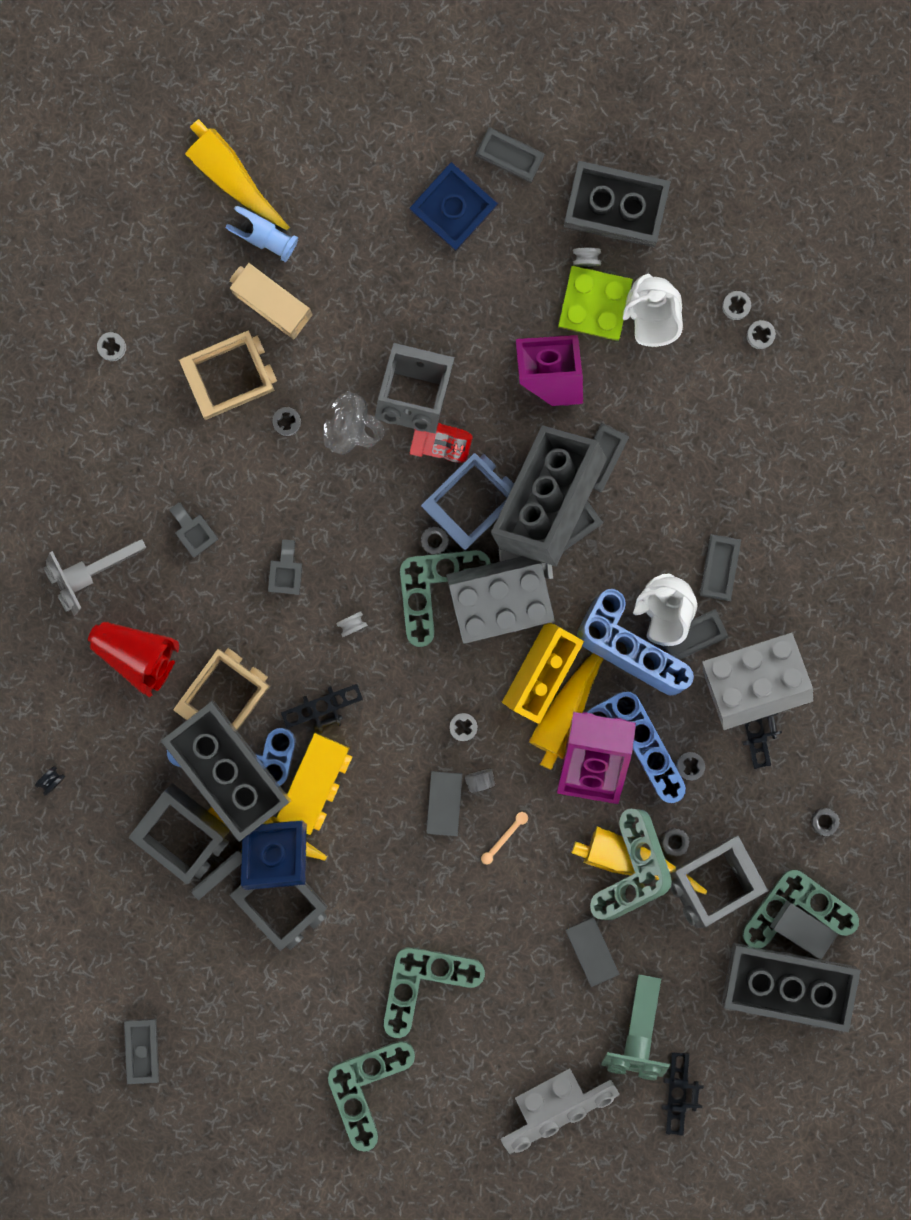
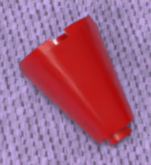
[88,622,179,697]

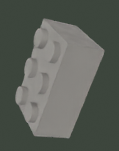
[702,633,813,730]

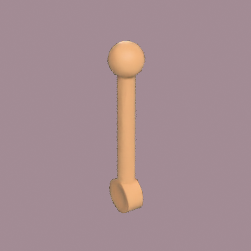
[481,812,528,865]

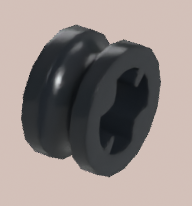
[35,766,66,796]

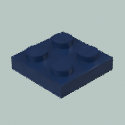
[409,162,498,251]
[241,820,307,890]

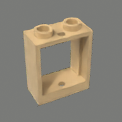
[230,263,312,340]
[179,330,277,420]
[173,648,270,731]

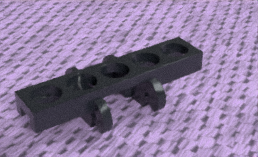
[281,684,363,733]
[742,713,782,769]
[661,1052,704,1136]

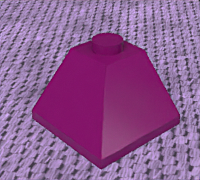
[516,335,583,406]

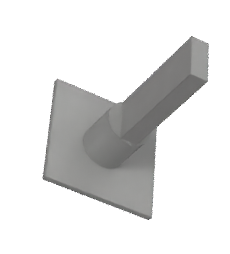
[44,539,146,616]

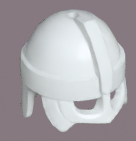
[623,274,683,347]
[633,574,698,646]

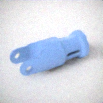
[226,206,298,262]

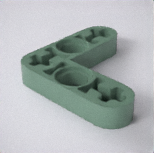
[400,550,491,647]
[590,808,672,920]
[742,869,859,948]
[384,947,485,1038]
[328,1041,415,1152]

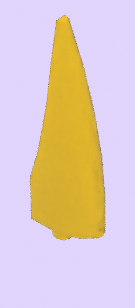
[185,119,290,231]
[529,653,603,770]
[571,826,707,895]

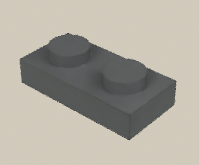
[124,1018,160,1084]

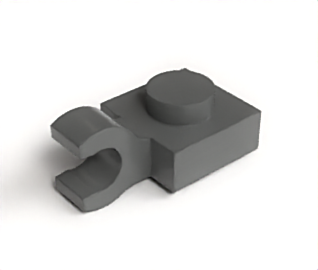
[169,502,219,558]
[268,539,303,595]

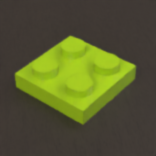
[558,266,633,341]

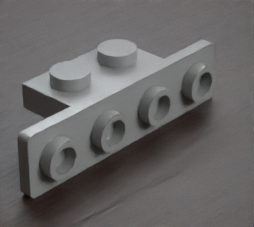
[501,1068,619,1154]

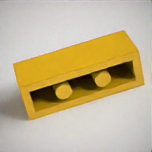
[502,623,584,724]
[276,733,352,835]

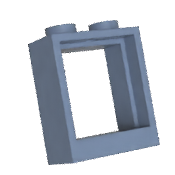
[421,453,514,551]

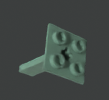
[601,974,670,1080]

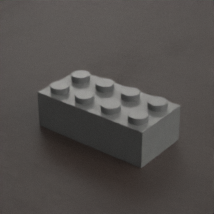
[491,425,607,567]
[161,701,291,842]
[721,943,861,1033]

